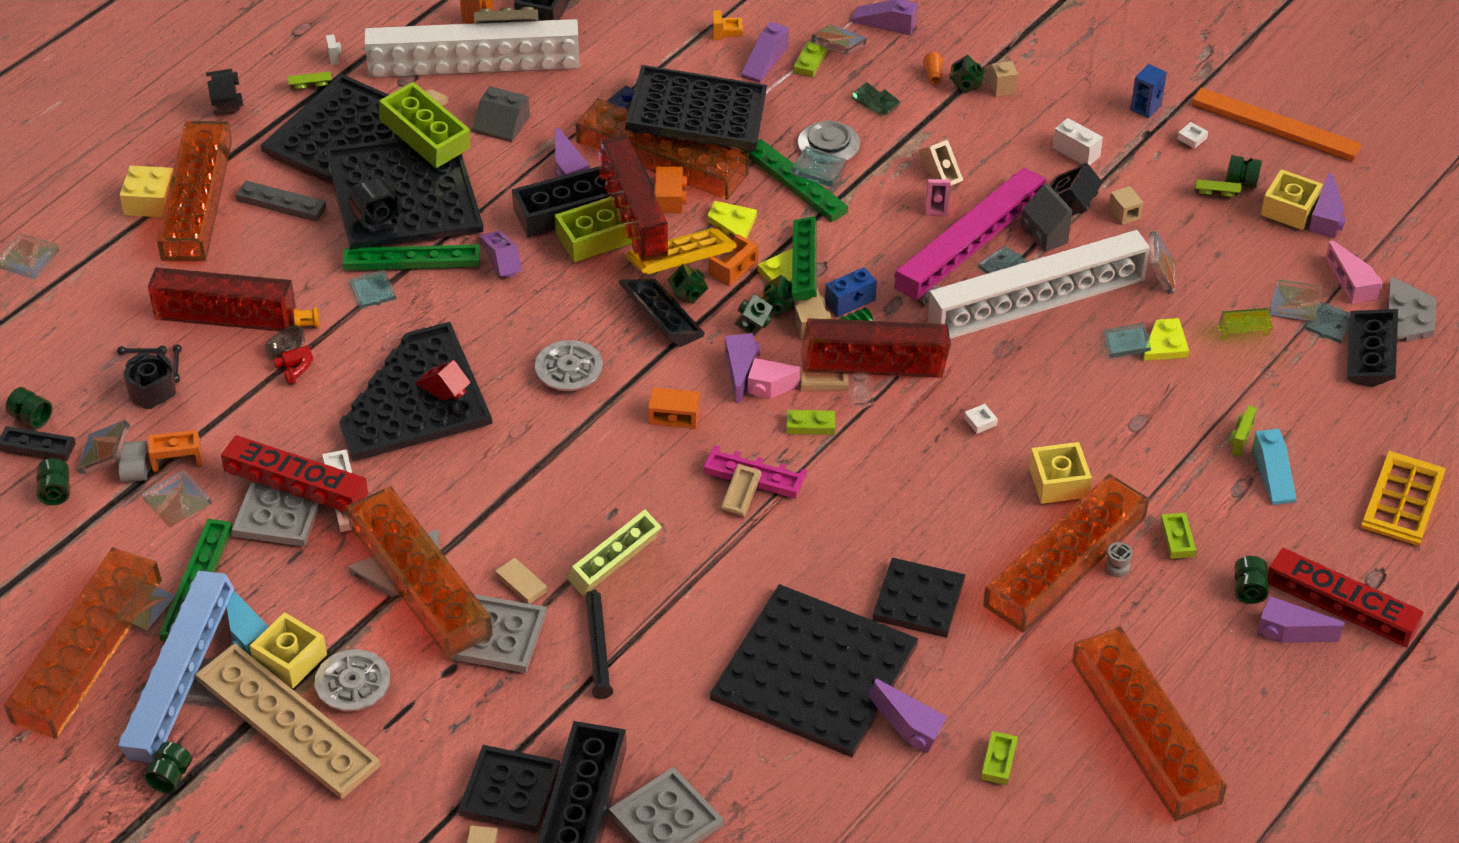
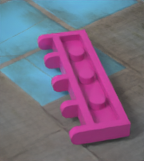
[704,445,807,499]

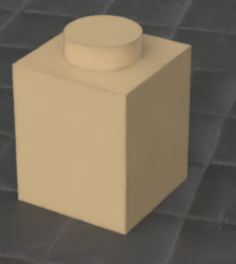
[1108,186,1144,225]

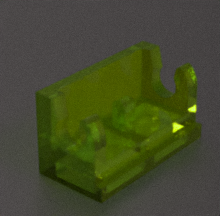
[1218,308,1273,339]

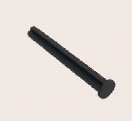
[586,589,613,699]

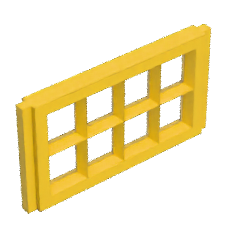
[625,228,737,274]
[1361,451,1446,546]

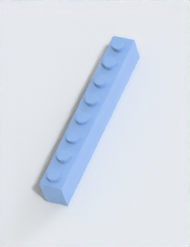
[118,571,234,763]

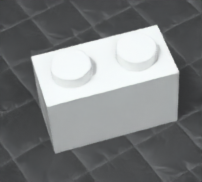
[1052,118,1103,165]

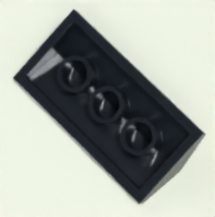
[619,279,705,347]
[1347,309,1398,387]

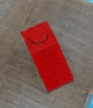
[415,360,471,401]

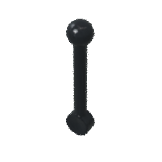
[173,344,182,383]
[117,346,167,355]

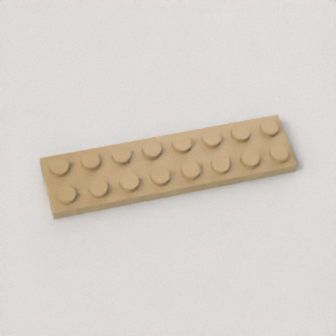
[195,643,381,800]

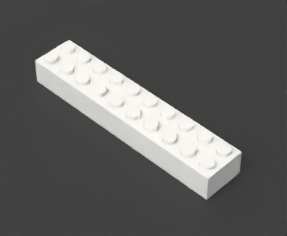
[365,19,580,77]
[927,230,1150,342]

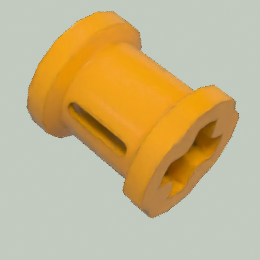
[294,307,320,329]

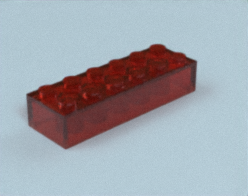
[598,134,668,262]
[148,267,296,333]
[801,318,951,378]

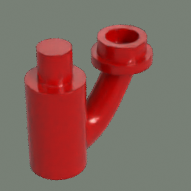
[273,345,313,384]

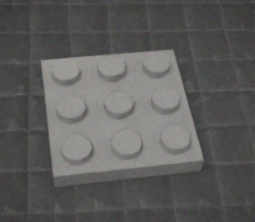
[232,481,321,547]
[451,594,547,673]
[609,767,724,843]

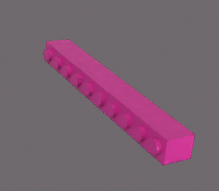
[894,168,1046,301]

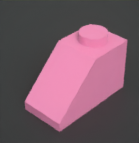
[925,179,951,216]
[748,358,801,399]

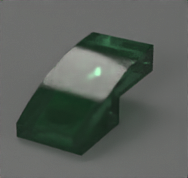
[852,82,901,115]

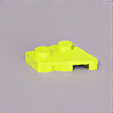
[708,201,757,239]
[758,248,793,283]
[1143,318,1189,361]

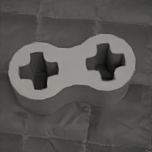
[119,441,149,482]

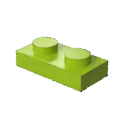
[793,41,827,77]
[288,71,332,89]
[1194,179,1241,197]
[1229,405,1257,457]
[787,410,835,435]
[1160,513,1196,559]
[981,731,1018,785]

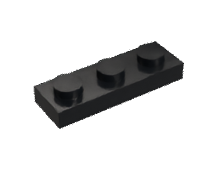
[0,426,76,461]

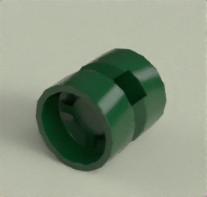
[1226,155,1262,188]
[5,387,53,429]
[36,459,70,506]
[1234,556,1269,604]
[143,742,192,793]

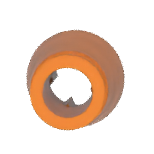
[922,52,943,84]

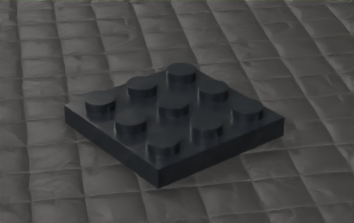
[873,558,966,638]
[458,745,560,832]

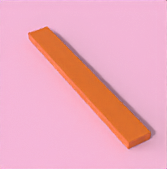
[1192,87,1362,162]

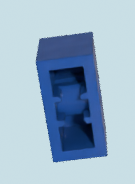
[1130,64,1167,118]
[825,267,877,317]

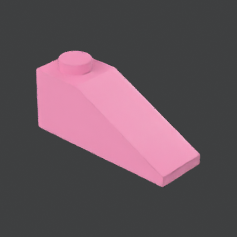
[1325,241,1382,304]

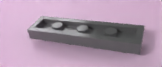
[236,181,327,222]

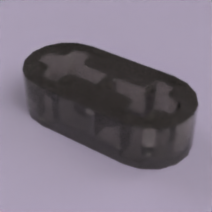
[265,325,305,360]

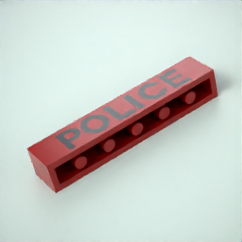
[221,435,368,515]
[1267,547,1424,648]

